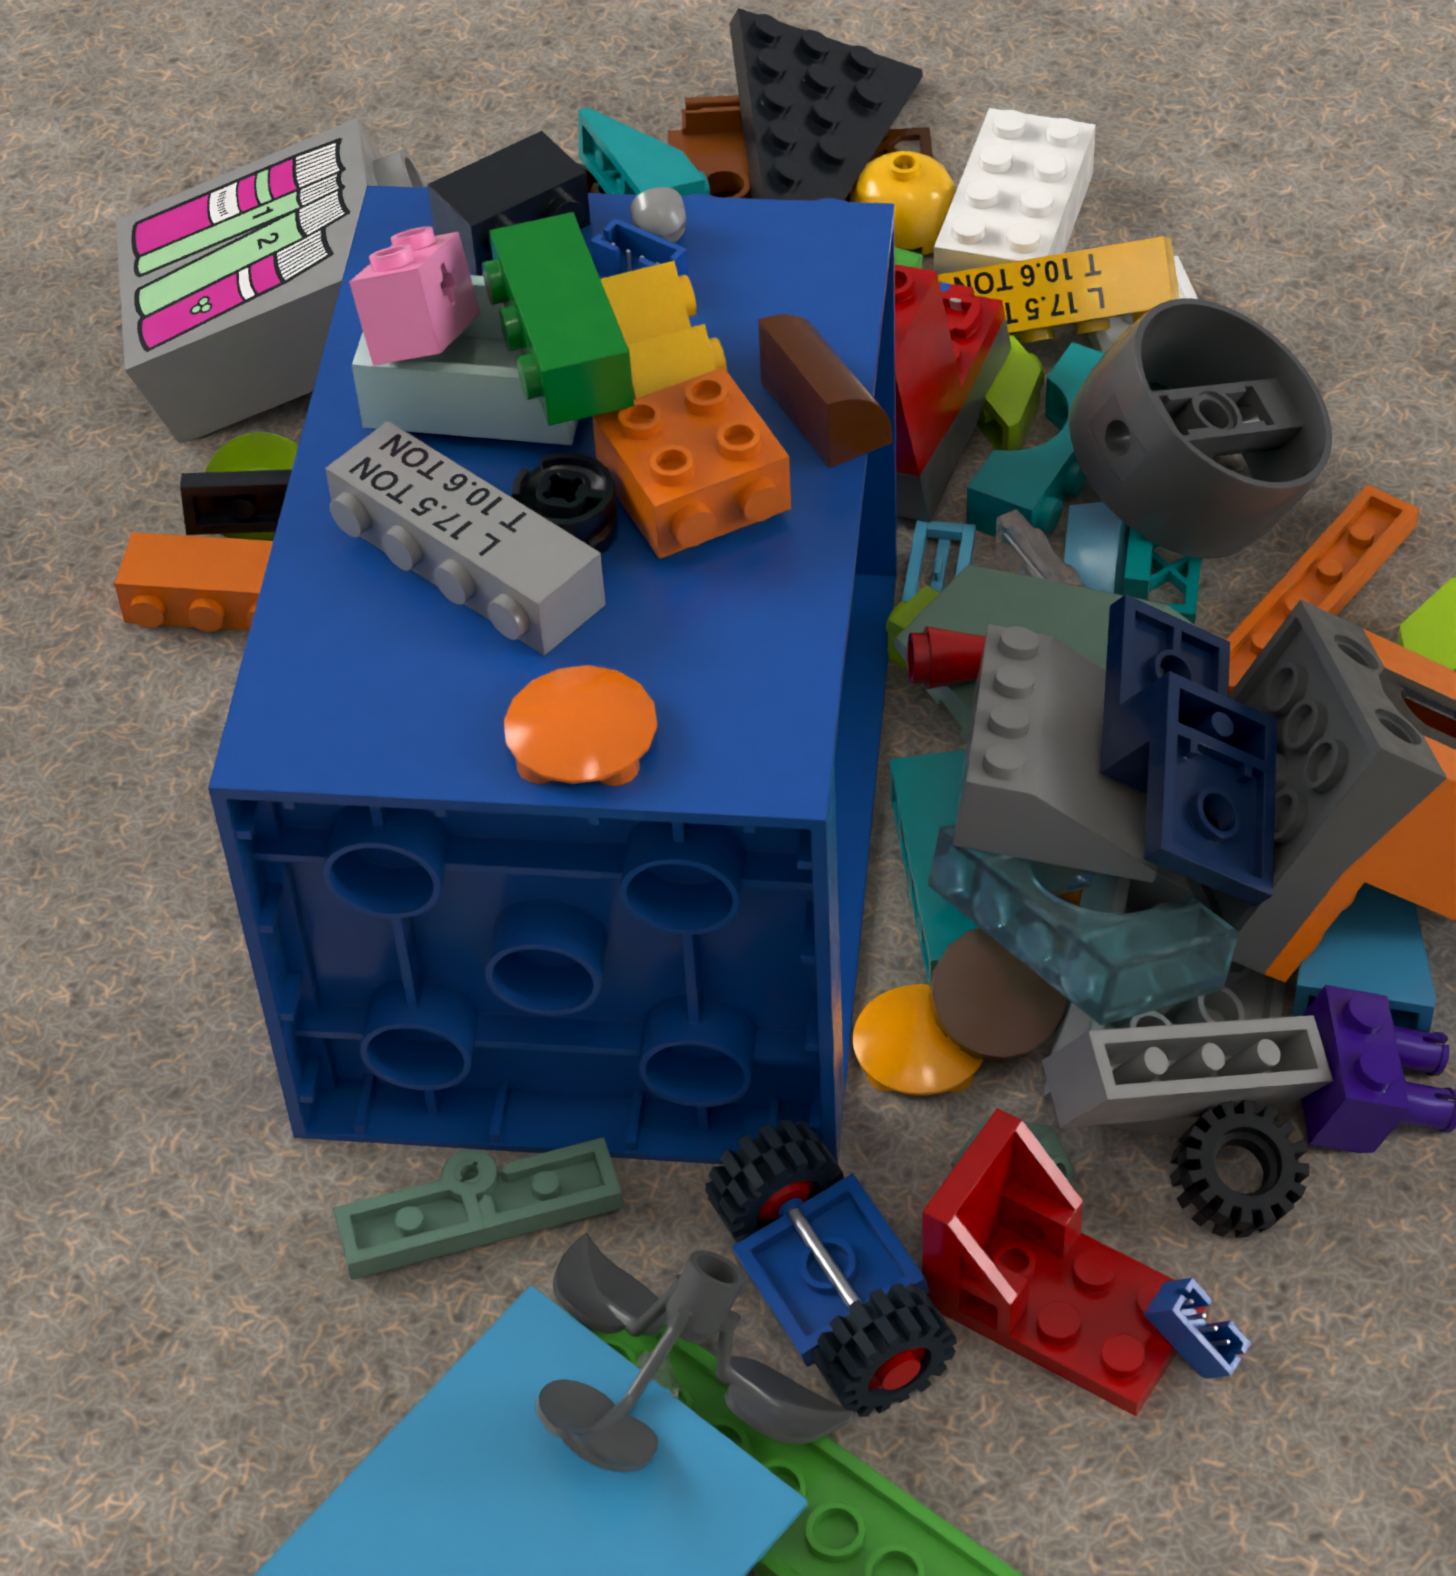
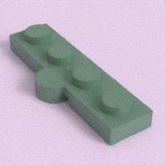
[333,1137,624,1280]

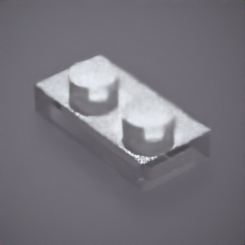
[995,509,1083,587]

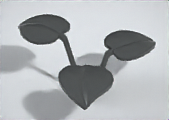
[535,1233,854,1473]

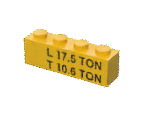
[938,236,1180,344]

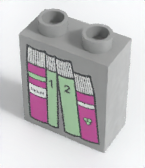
[116,118,425,443]

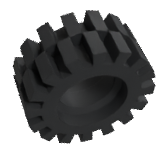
[1170,1100,1310,1238]

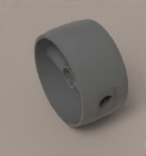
[1069,298,1332,559]

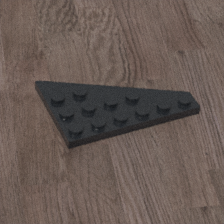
[729,8,923,201]

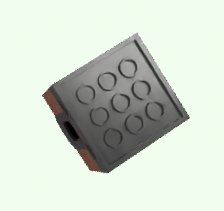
[1186,599,1456,983]

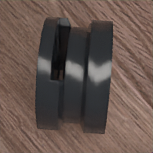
[512,452,618,554]

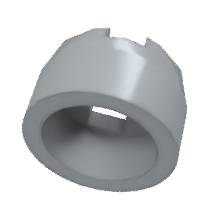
[629,187,687,243]

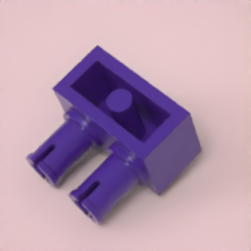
[1301,985,1456,1153]

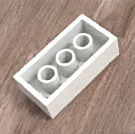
[934,108,1095,275]

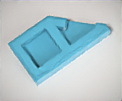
[1064,502,1130,595]

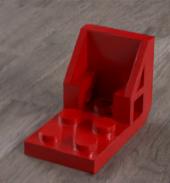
[922,1108,1206,1416]

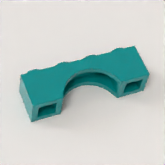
[966,342,1105,550]

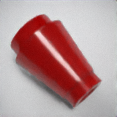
[907,626,985,690]

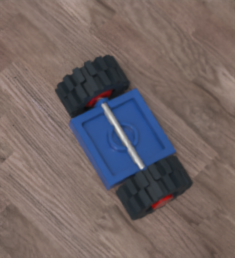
[705,1120,957,1417]

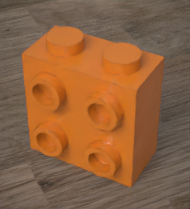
[592,367,791,559]

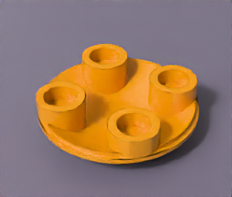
[853,984,984,1096]

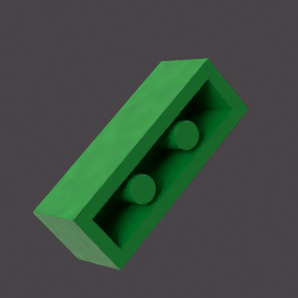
[482,212,634,426]

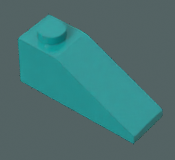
[578,107,710,196]

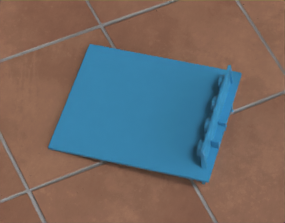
[253,1286,808,1576]

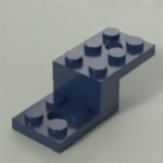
[1100,594,1277,906]

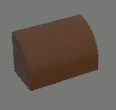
[758,314,892,468]

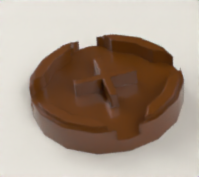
[929,924,1067,1062]

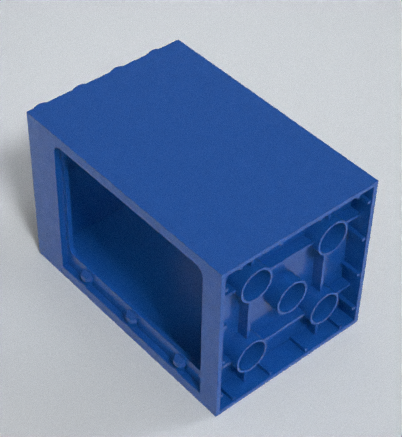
[208,186,897,1165]

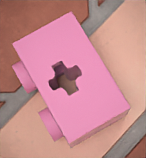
[349,226,481,366]

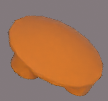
[504,665,658,786]

